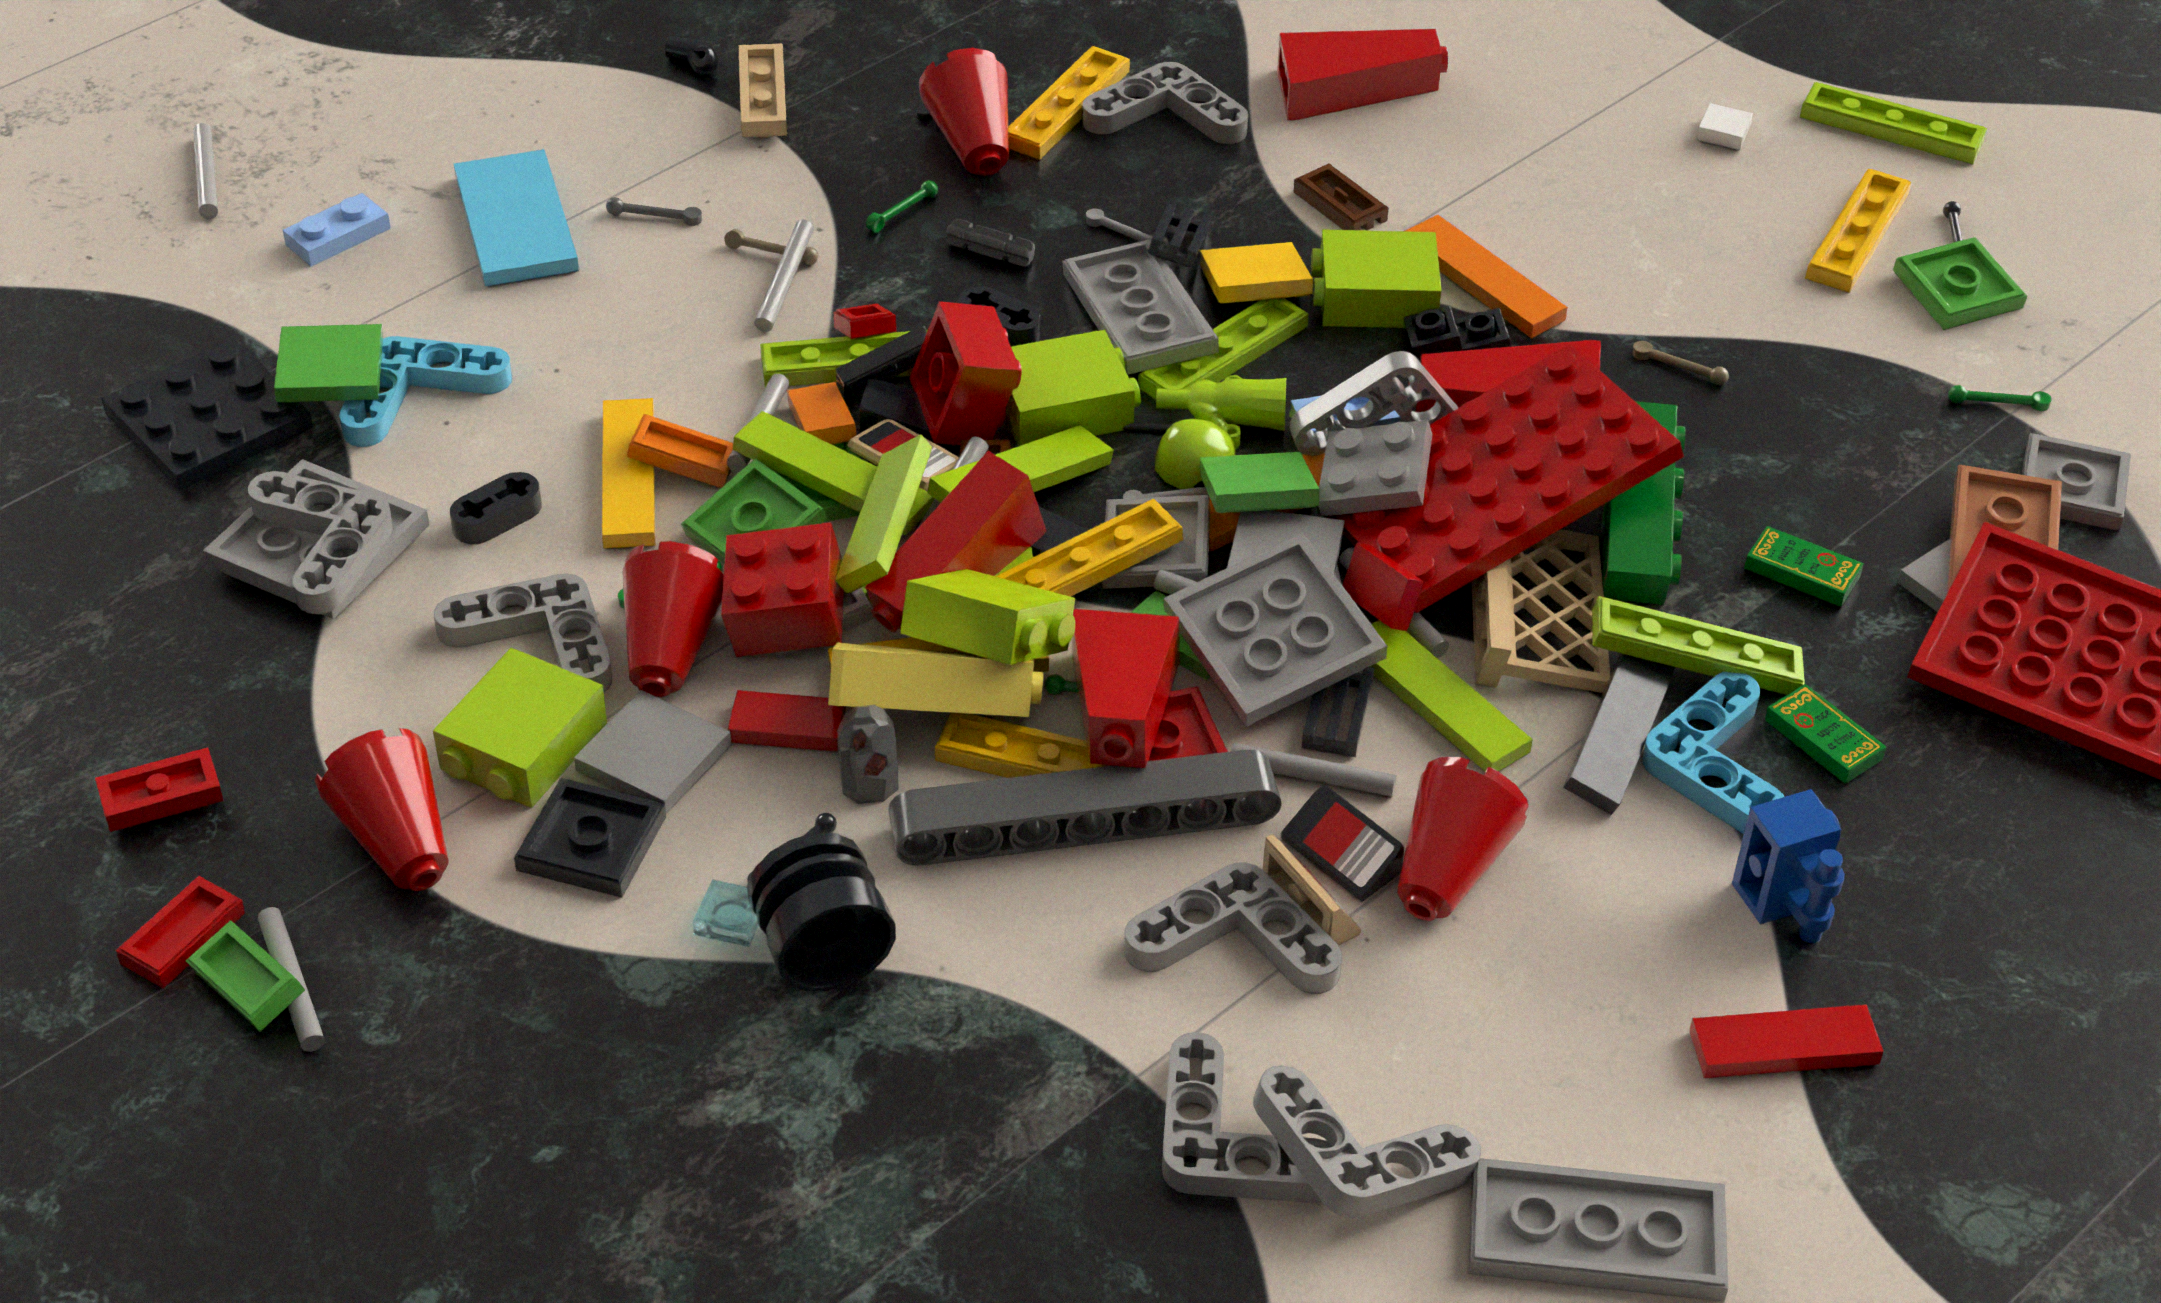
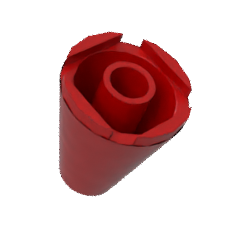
[919,48,1009,176]
[622,541,724,698]
[315,728,449,891]
[1397,757,1529,921]

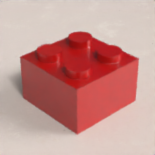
[909,301,1022,445]
[721,522,844,657]

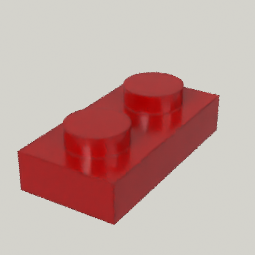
[95,747,224,832]

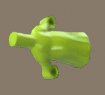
[1156,375,1286,450]

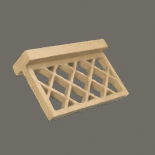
[1471,529,1610,693]

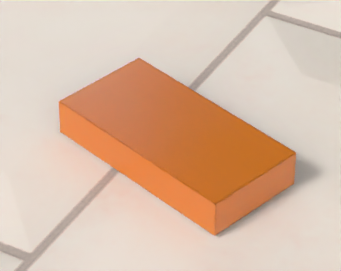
[787,382,857,445]
[627,414,733,488]

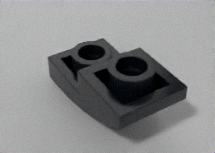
[1403,305,1511,356]

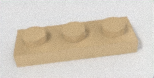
[739,43,787,138]

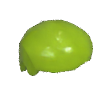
[1155,419,1235,489]

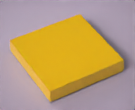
[1200,242,1313,304]

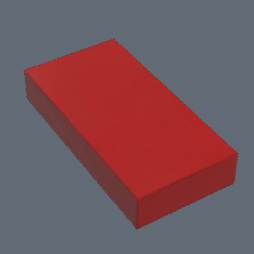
[1342,543,1424,631]
[727,690,846,752]
[116,876,245,989]

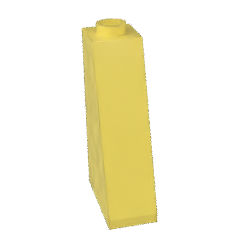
[828,642,1043,717]

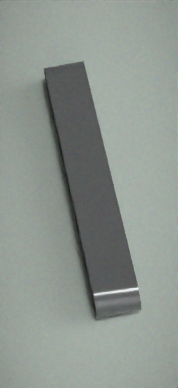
[888,750,1282,865]

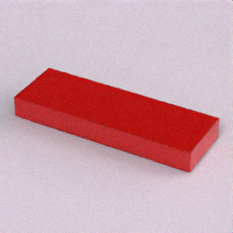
[1689,1004,1884,1078]

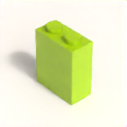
[1311,229,1442,328]
[1005,329,1141,446]
[900,569,1075,665]
[433,647,607,808]

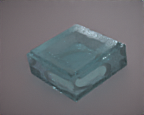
[693,879,759,947]

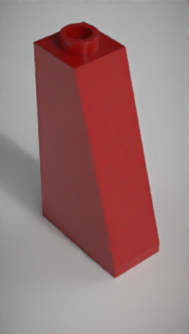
[1277,29,1448,120]
[1408,340,1601,413]
[865,451,1047,632]
[1072,609,1180,768]

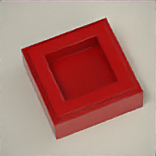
[833,303,897,339]

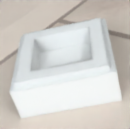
[1697,103,1753,150]

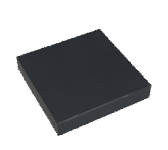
[514,778,666,898]

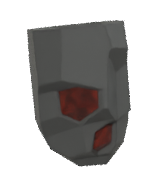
[837,705,899,804]

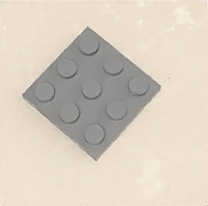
[203,459,430,619]
[1164,533,1387,727]

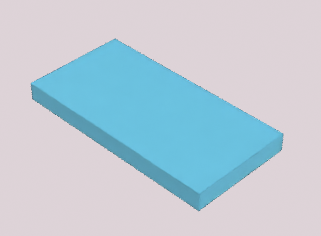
[454,149,579,286]

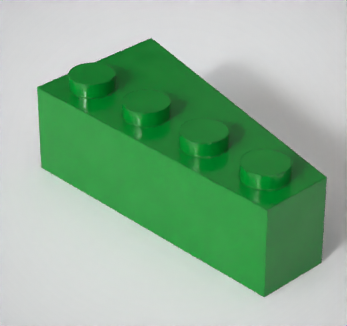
[1601,401,1686,605]

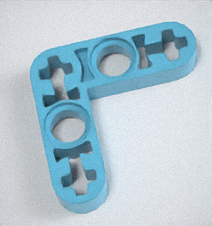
[339,336,512,447]
[1642,672,1784,834]

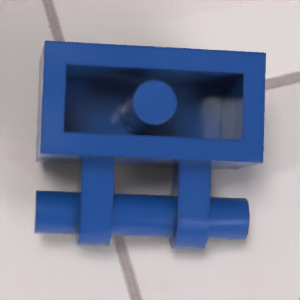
[1732,789,1845,943]

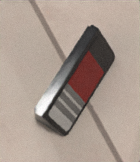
[1280,785,1404,902]

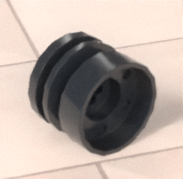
[747,833,896,991]

